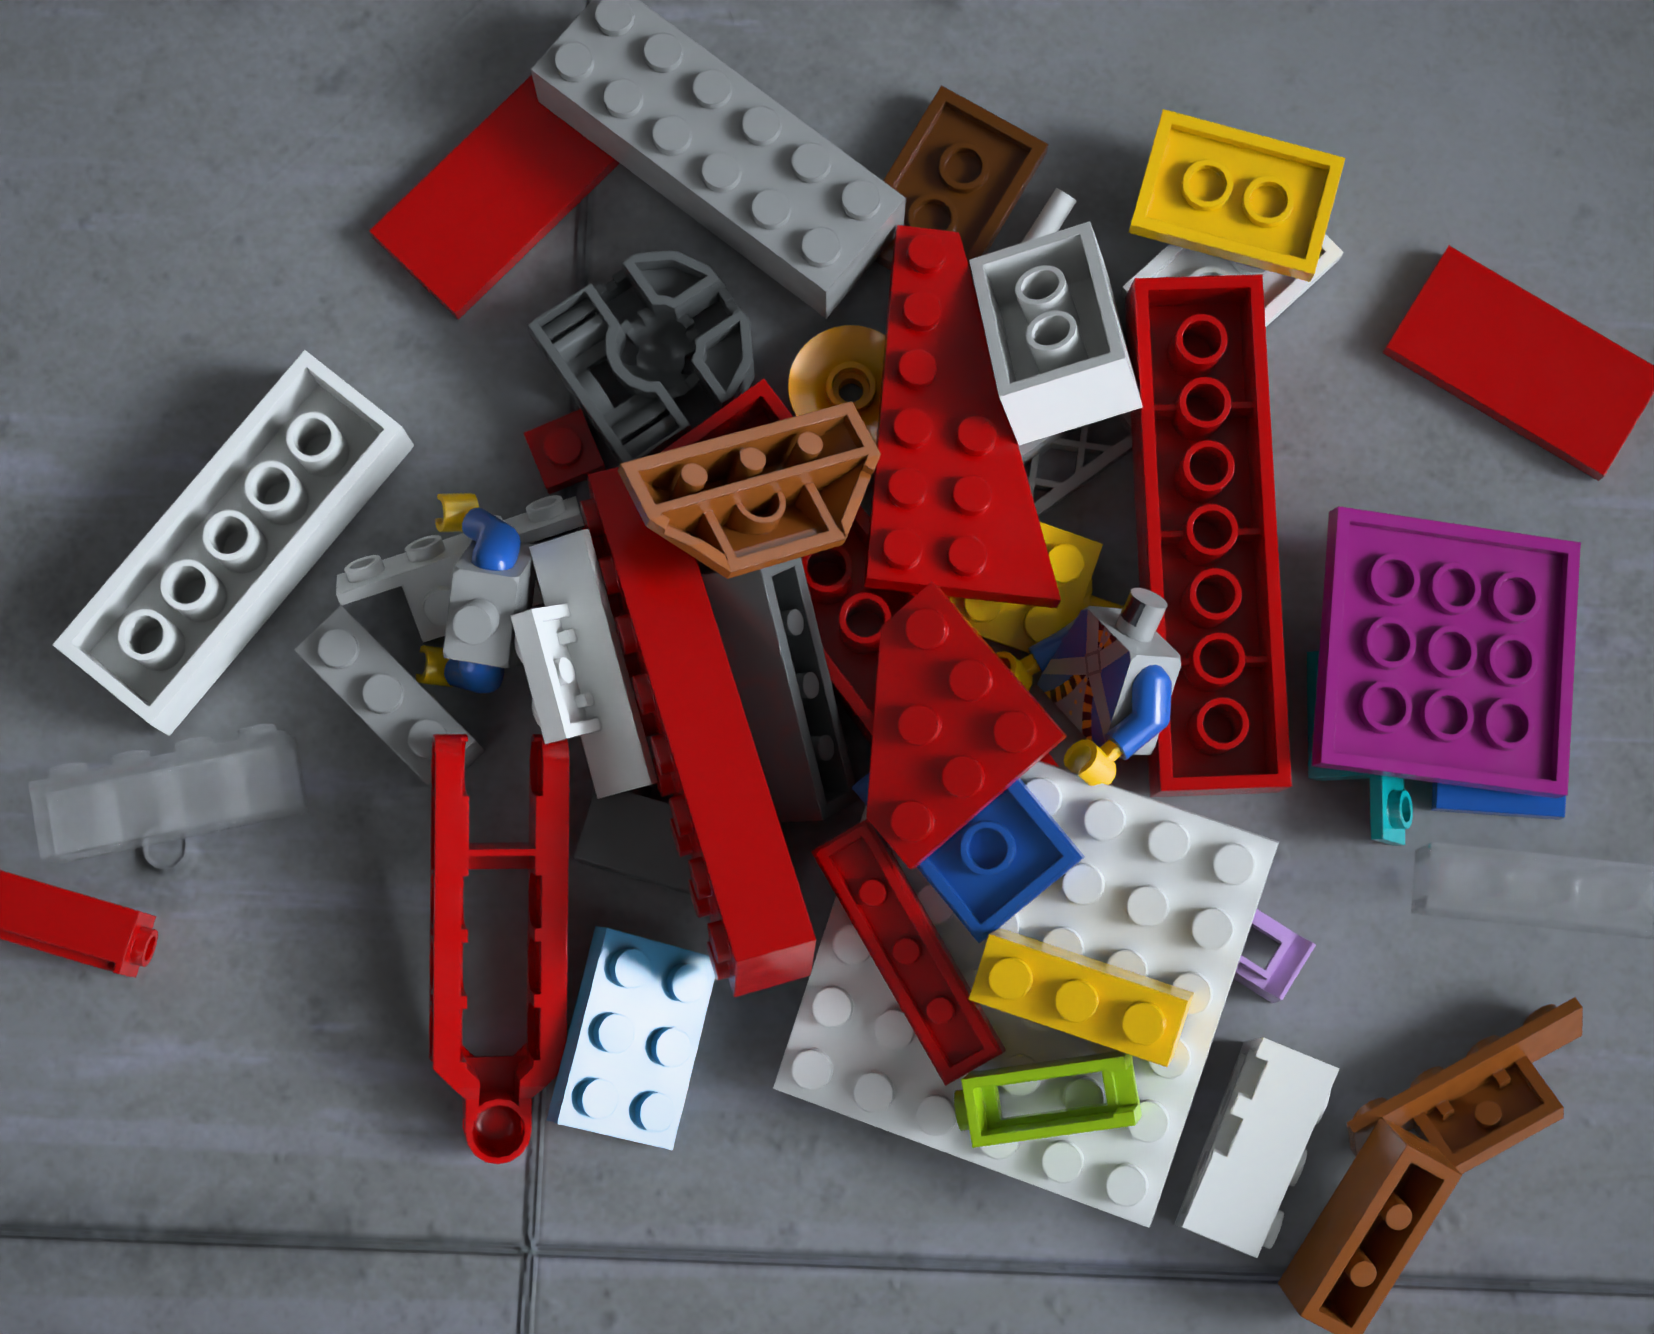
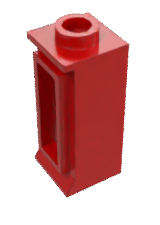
[0,870,158,978]

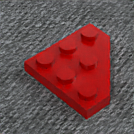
[866,582,1067,869]

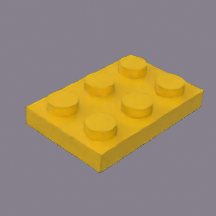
[1128,109,1345,282]

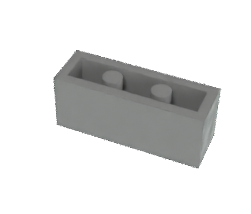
[294,605,485,788]

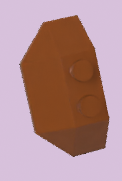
[618,401,881,579]

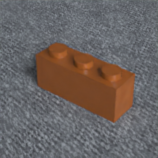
[1278,1117,1462,1334]

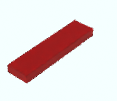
[811,819,1006,1086]

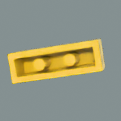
[968,928,1194,1067]

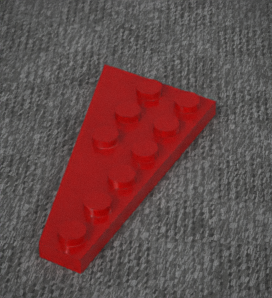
[864,225,1061,609]

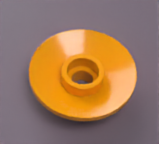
[788,325,886,444]

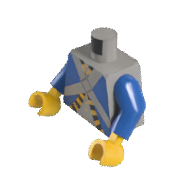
[415,493,536,693]
[996,588,1181,786]

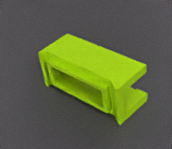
[954,1050,1142,1148]

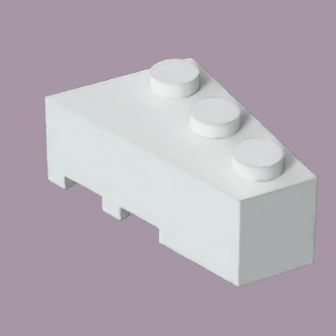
[1174,1037,1340,1258]

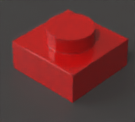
[523,409,606,494]

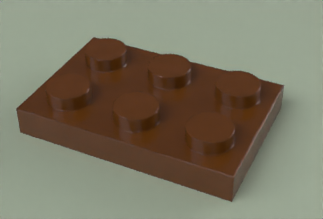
[875,85,1049,277]

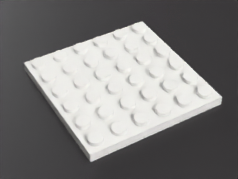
[773,761,1279,1228]

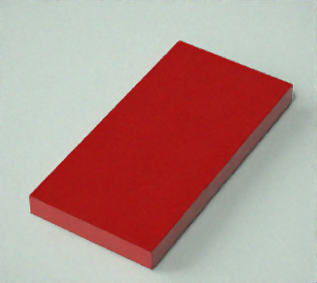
[369,75,620,320]
[1382,245,1654,481]

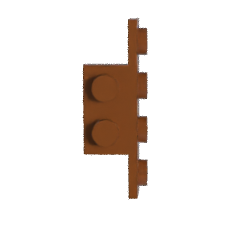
[1347,997,1583,1174]

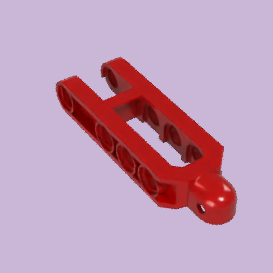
[429,734,570,1164]

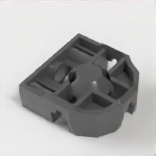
[528,250,755,465]

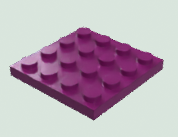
[1311,506,1581,798]

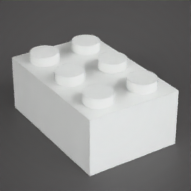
[969,221,1143,445]

